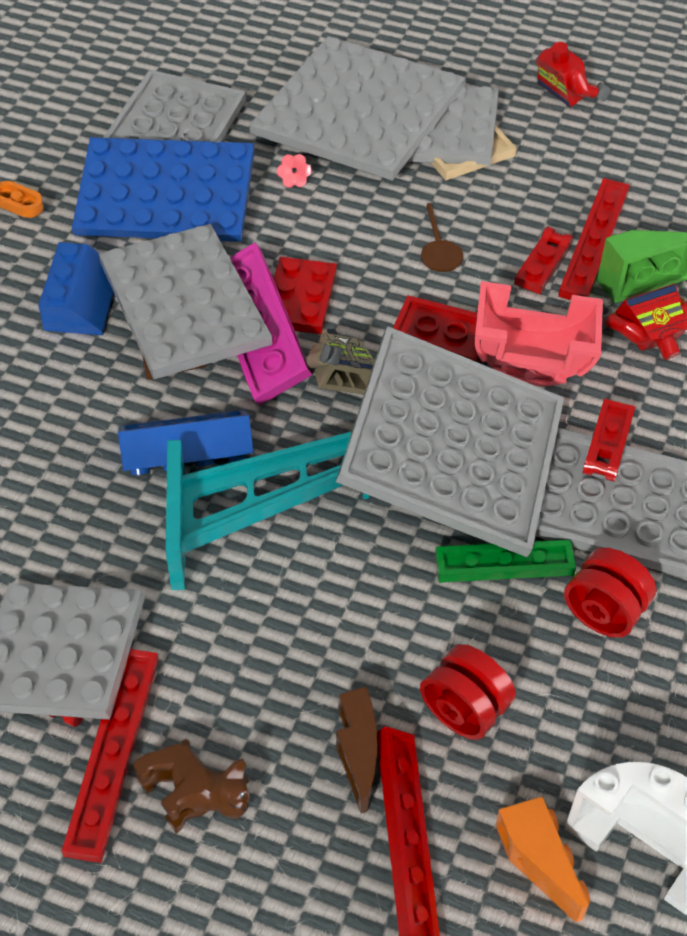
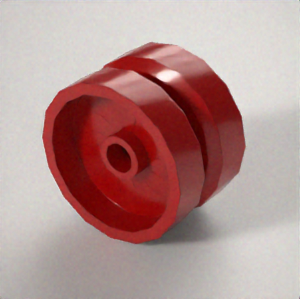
[564,547,657,638]
[420,644,516,740]

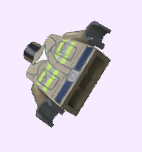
[306,329,375,395]

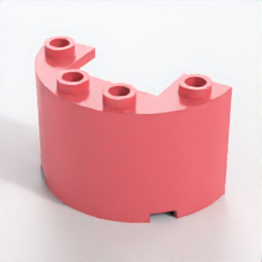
[475,281,603,386]

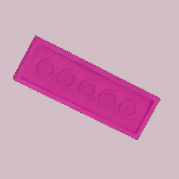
[230,242,313,406]

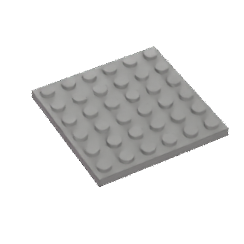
[249,36,466,180]
[336,326,564,557]

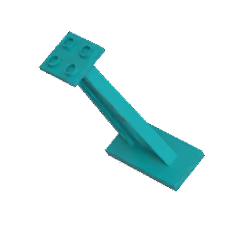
[166,431,370,591]

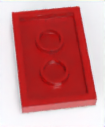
[274,256,337,335]
[393,295,479,362]

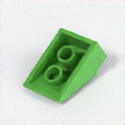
[597,230,687,303]

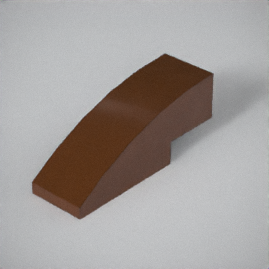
[336,686,377,814]

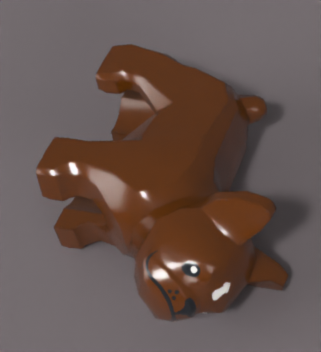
[133,739,250,834]

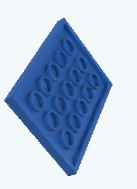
[71,137,255,242]

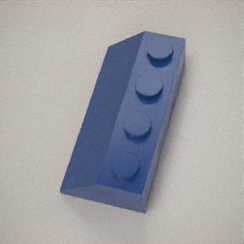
[118,410,254,475]

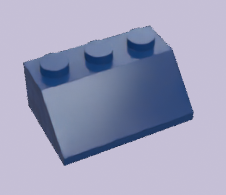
[38,242,114,336]

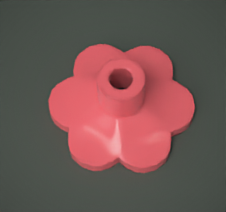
[277,154,312,187]

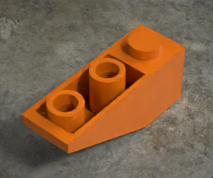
[495,797,590,922]

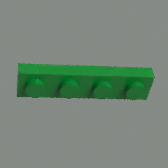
[435,540,576,583]

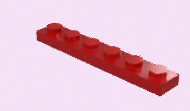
[558,178,630,300]
[62,649,159,863]
[377,726,440,936]

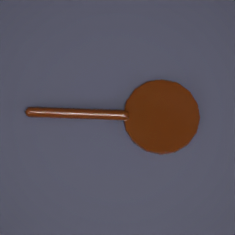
[421,203,463,272]

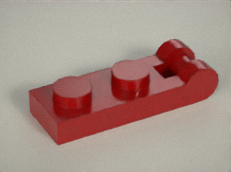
[514,226,574,294]
[582,398,636,482]

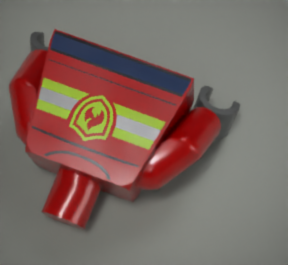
[536,41,612,108]
[602,283,687,360]

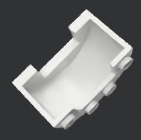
[564,762,687,916]

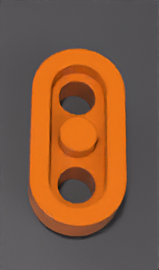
[0,181,44,218]

